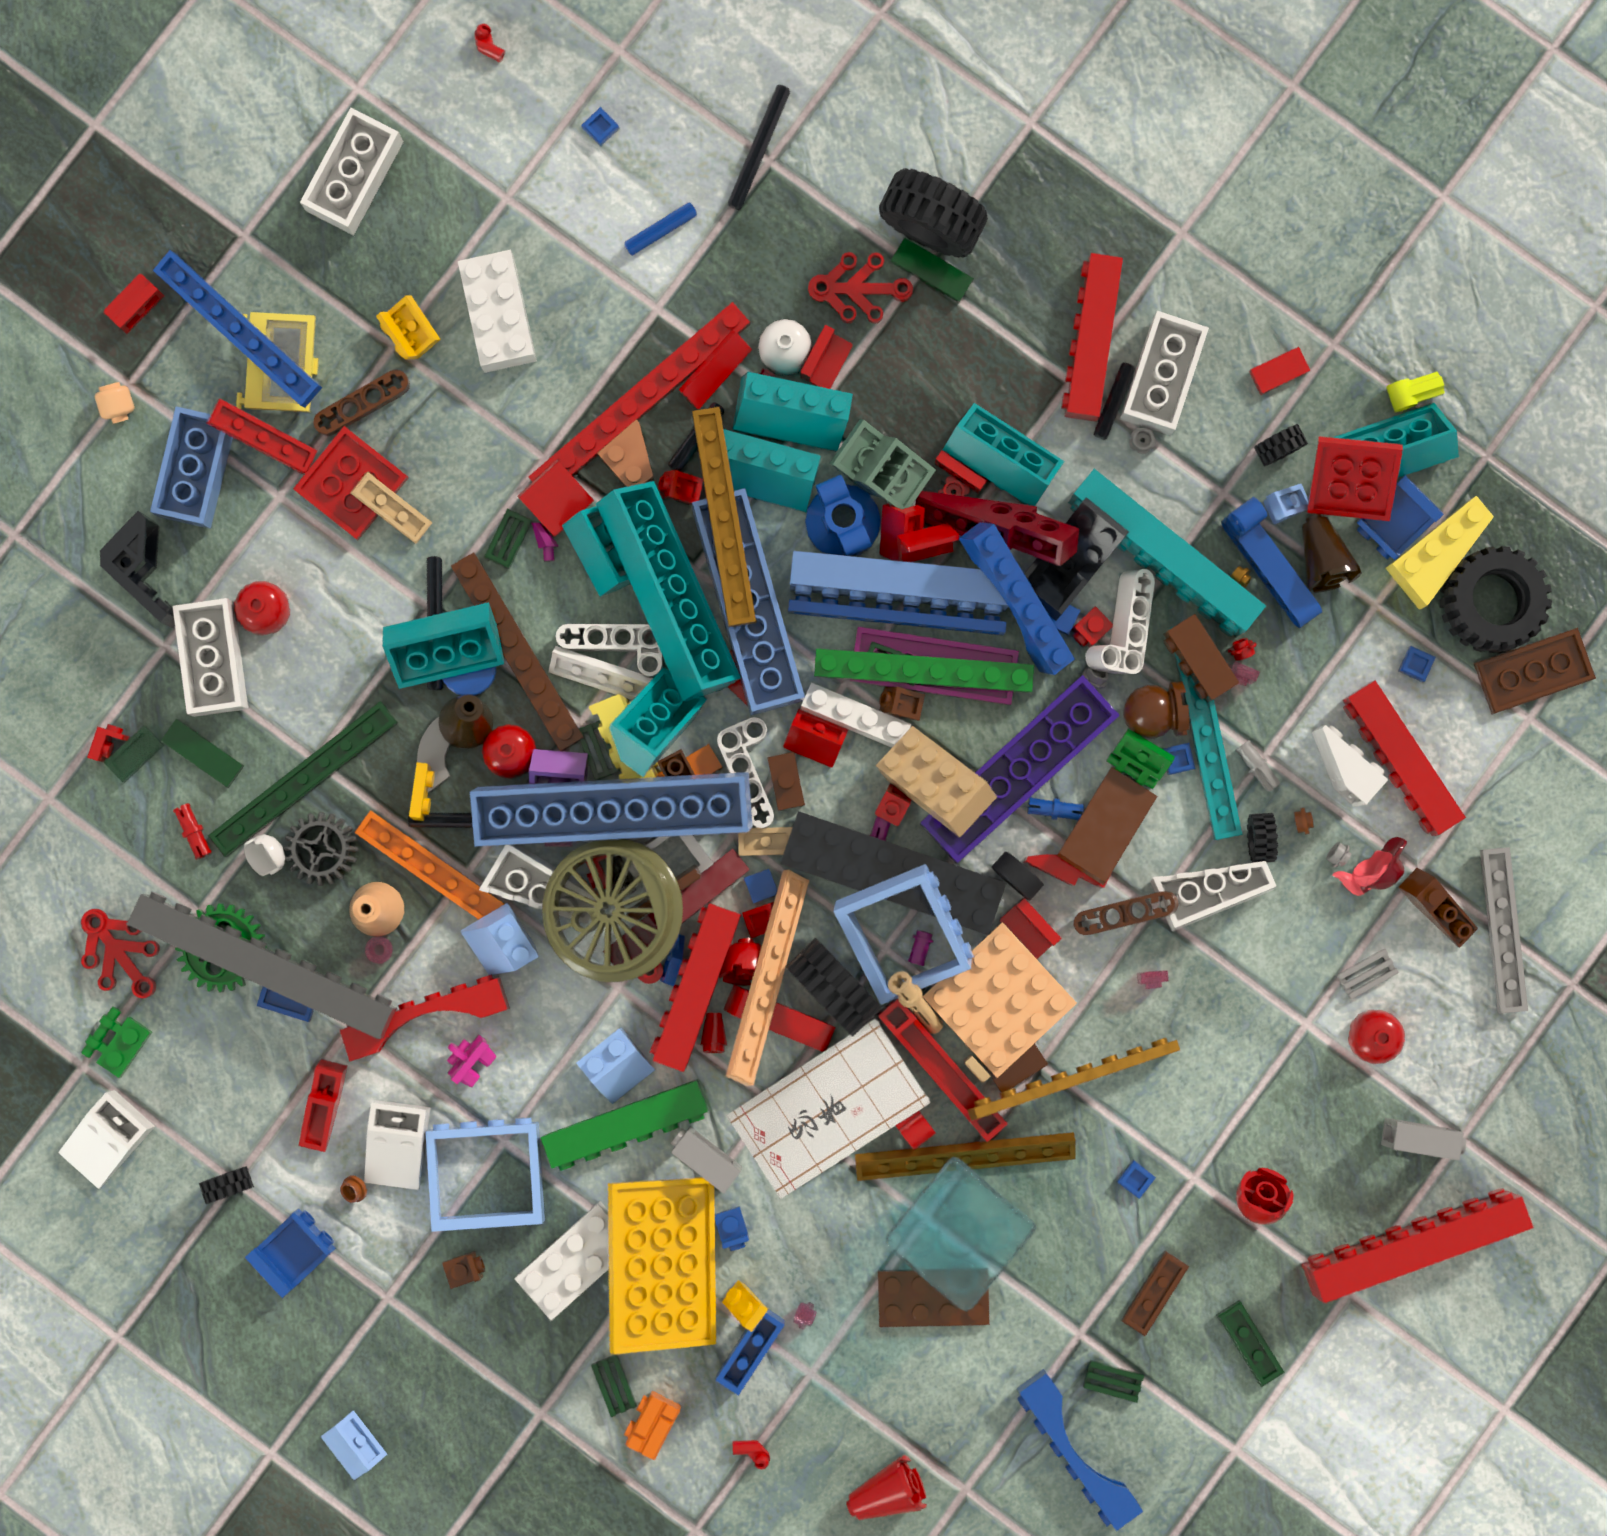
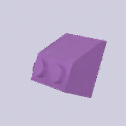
[529,749,588,784]

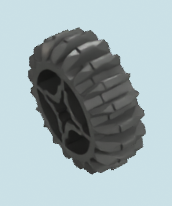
[283,812,359,886]

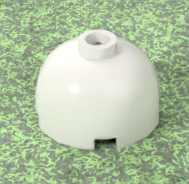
[758,319,812,375]

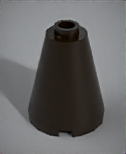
[1302,514,1362,593]
[439,694,493,749]

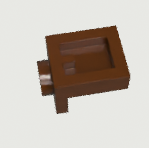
[879,686,925,721]
[442,1251,485,1289]

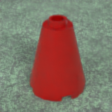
[846,1455,927,1520]

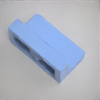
[321,1410,387,1480]

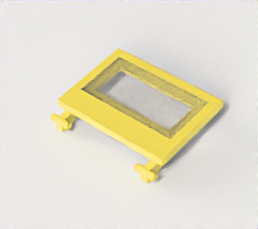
[236,312,319,412]

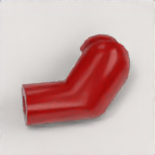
[474,23,506,63]
[733,1440,770,1470]

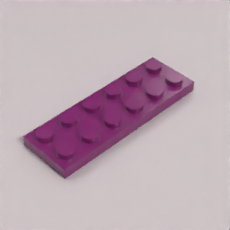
[849,627,1019,705]

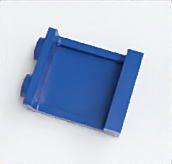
[1357,475,1444,561]
[245,1209,336,1298]

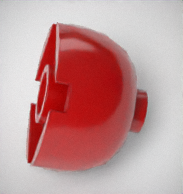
[234,581,290,635]
[482,724,537,779]
[719,938,762,986]
[1348,1010,1405,1064]
[1236,1168,1294,1225]

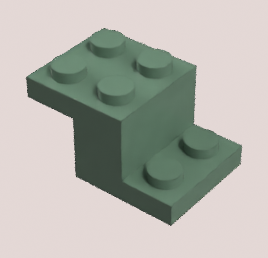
[829,419,936,509]

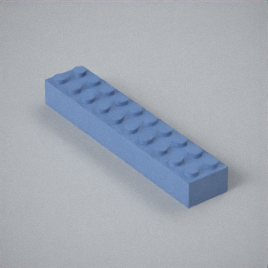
[470,772,753,846]

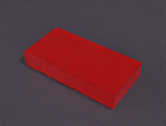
[1249,347,1311,395]

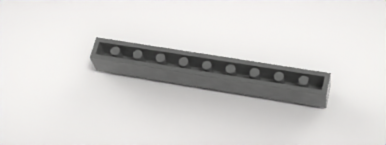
[127,891,397,1039]

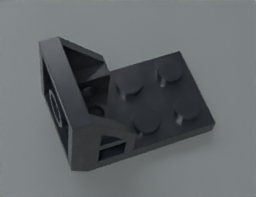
[1024,497,1129,621]
[100,511,175,628]

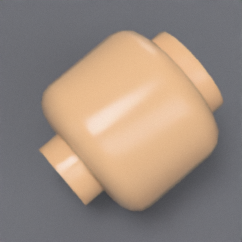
[95,382,135,424]

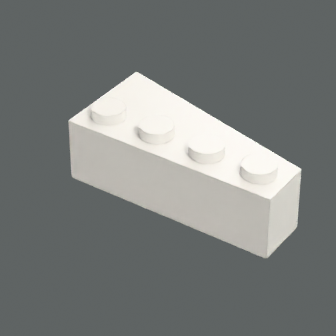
[479,844,600,924]

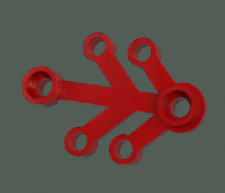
[808,252,913,324]
[81,909,160,998]

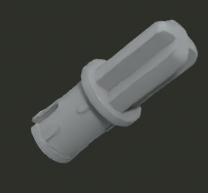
[1235,740,1280,792]

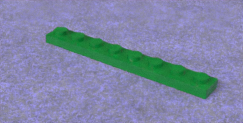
[814,649,1034,693]

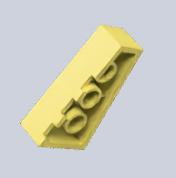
[1385,496,1494,610]
[589,694,663,779]

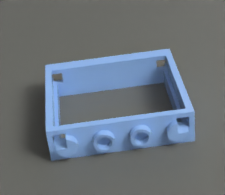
[834,864,974,1005]
[426,1118,545,1232]

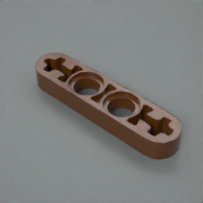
[313,370,410,436]
[1074,891,1178,935]

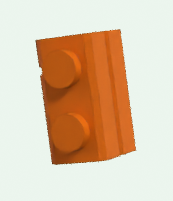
[624,1391,681,1460]

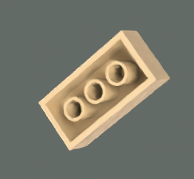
[876,726,997,837]

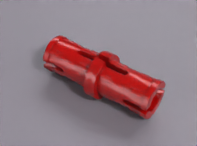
[173,803,212,860]

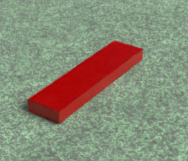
[206,399,317,475]

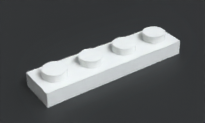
[548,646,653,700]
[800,683,911,747]

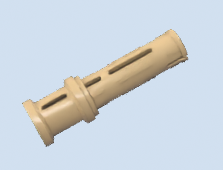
[888,971,943,1034]

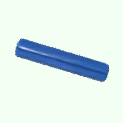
[624,202,697,255]

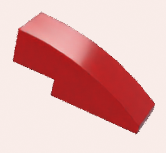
[1023,854,1110,888]
[298,1059,348,1152]

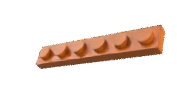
[355,810,505,919]

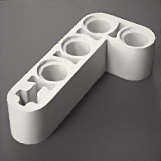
[1086,569,1155,674]
[556,624,663,678]
[717,717,774,829]

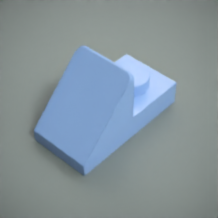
[1263,484,1309,524]

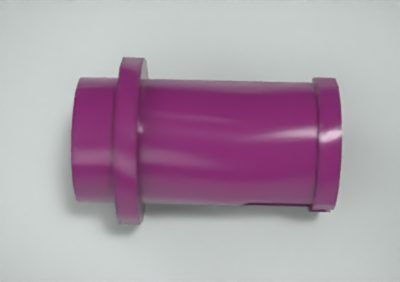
[869,810,891,841]
[908,930,934,966]

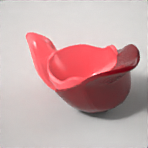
[1333,837,1407,896]

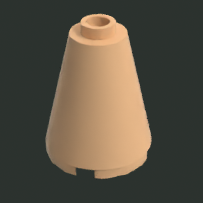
[349,882,404,937]

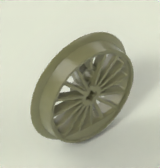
[542,839,683,982]

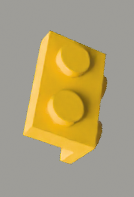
[376,295,441,360]

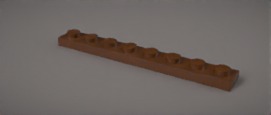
[451,552,584,751]

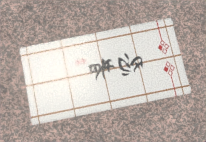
[726,1019,931,1199]

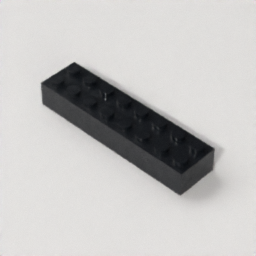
[780,811,1006,935]

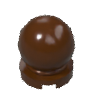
[1123,681,1189,739]

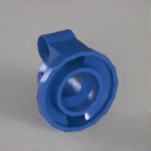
[805,474,881,557]

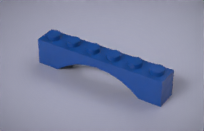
[959,523,1075,675]
[1017,1369,1144,1531]

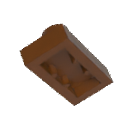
[767,752,805,811]

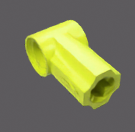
[1386,372,1445,413]

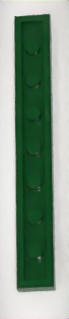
[208,701,398,857]

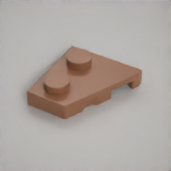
[597,419,654,487]

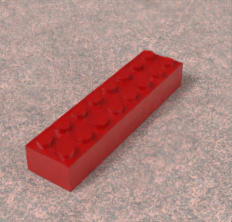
[1302,1188,1534,1303]

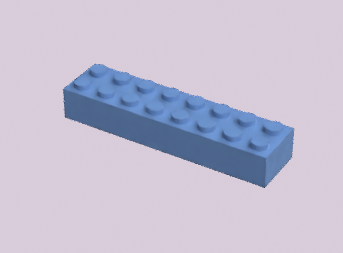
[692,488,805,716]
[790,551,1009,616]

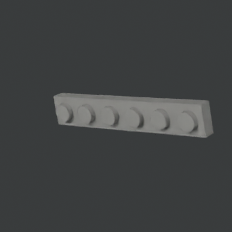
[1480,847,1528,1013]

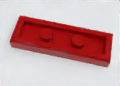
[679,330,752,409]

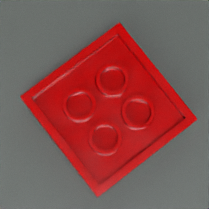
[293,426,409,540]
[1307,436,1403,521]

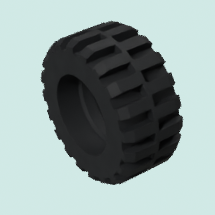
[879,168,988,258]
[1439,546,1552,653]

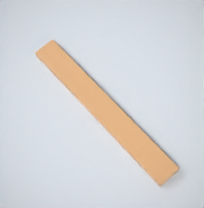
[726,869,809,1086]

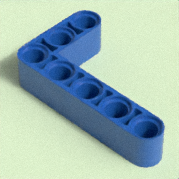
[1221,497,1322,628]

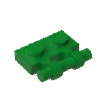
[1106,729,1175,789]
[81,1006,152,1078]

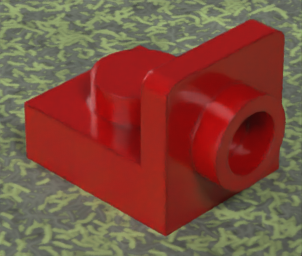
[658,470,703,505]
[1071,606,1113,648]
[87,724,129,762]
[875,783,912,826]
[742,902,774,938]

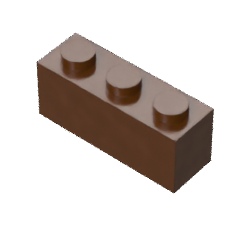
[1163,614,1239,703]

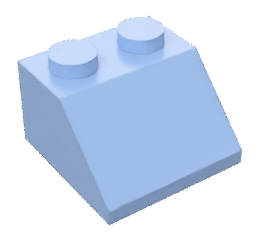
[461,902,539,975]
[576,1027,655,1104]

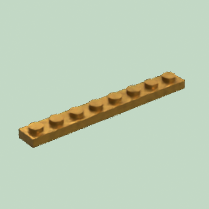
[692,407,756,627]
[968,1038,1180,1120]
[855,1132,1076,1181]

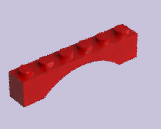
[340,974,510,1062]
[877,998,1008,1142]

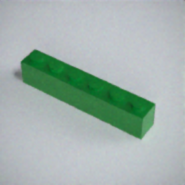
[540,1079,709,1171]

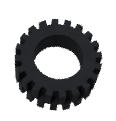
[786,938,882,1037]

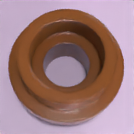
[1294,807,1314,835]
[340,1175,367,1203]

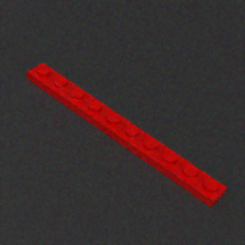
[528,302,750,482]

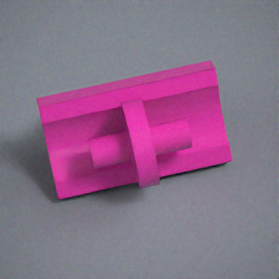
[447,1034,496,1087]

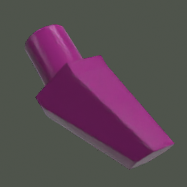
[532,523,558,562]

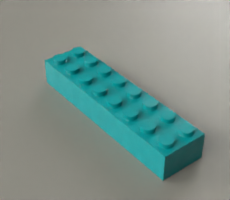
[1068,468,1266,637]
[596,481,741,702]

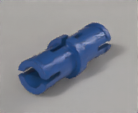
[1027,797,1084,820]

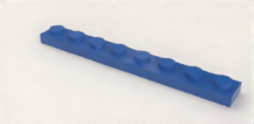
[153,250,322,408]
[788,596,1006,636]

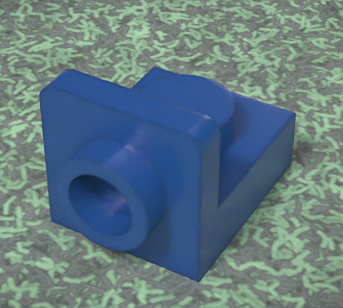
[715,1206,750,1251]

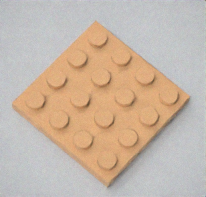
[922,922,1077,1078]

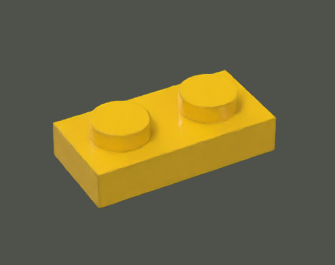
[409,762,435,821]
[722,1280,768,1332]

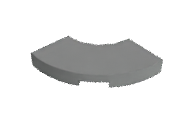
[417,717,451,793]

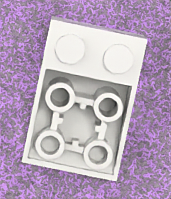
[1312,725,1388,807]
[58,1090,155,1189]
[364,1100,431,1190]

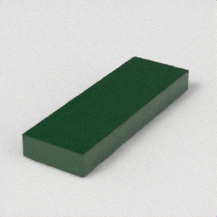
[891,237,974,303]
[161,719,244,788]
[1216,1300,1285,1387]

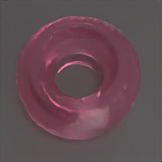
[365,936,393,964]
[794,1302,817,1330]

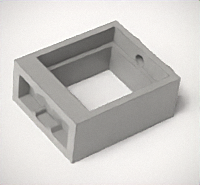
[1381,1118,1466,1161]
[671,1126,742,1194]

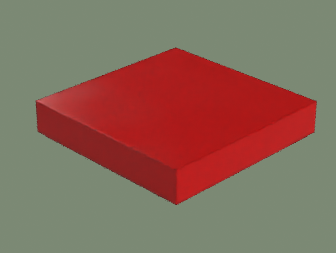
[517,460,594,537]

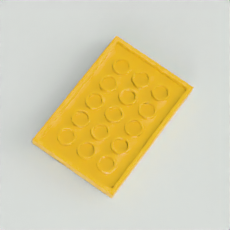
[608,1177,716,1354]

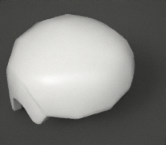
[244,834,285,876]

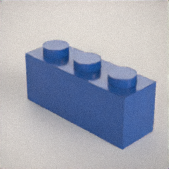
[715,1309,785,1396]

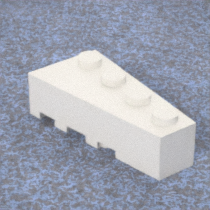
[1150,861,1277,932]

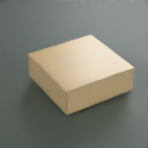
[964,1054,991,1082]

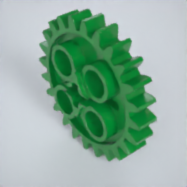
[175,904,267,993]

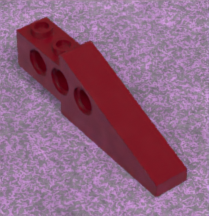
[915,491,1079,566]
[602,849,750,965]

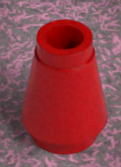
[700,1013,727,1053]

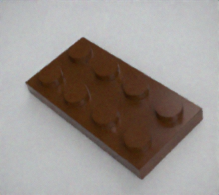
[878,1268,990,1327]

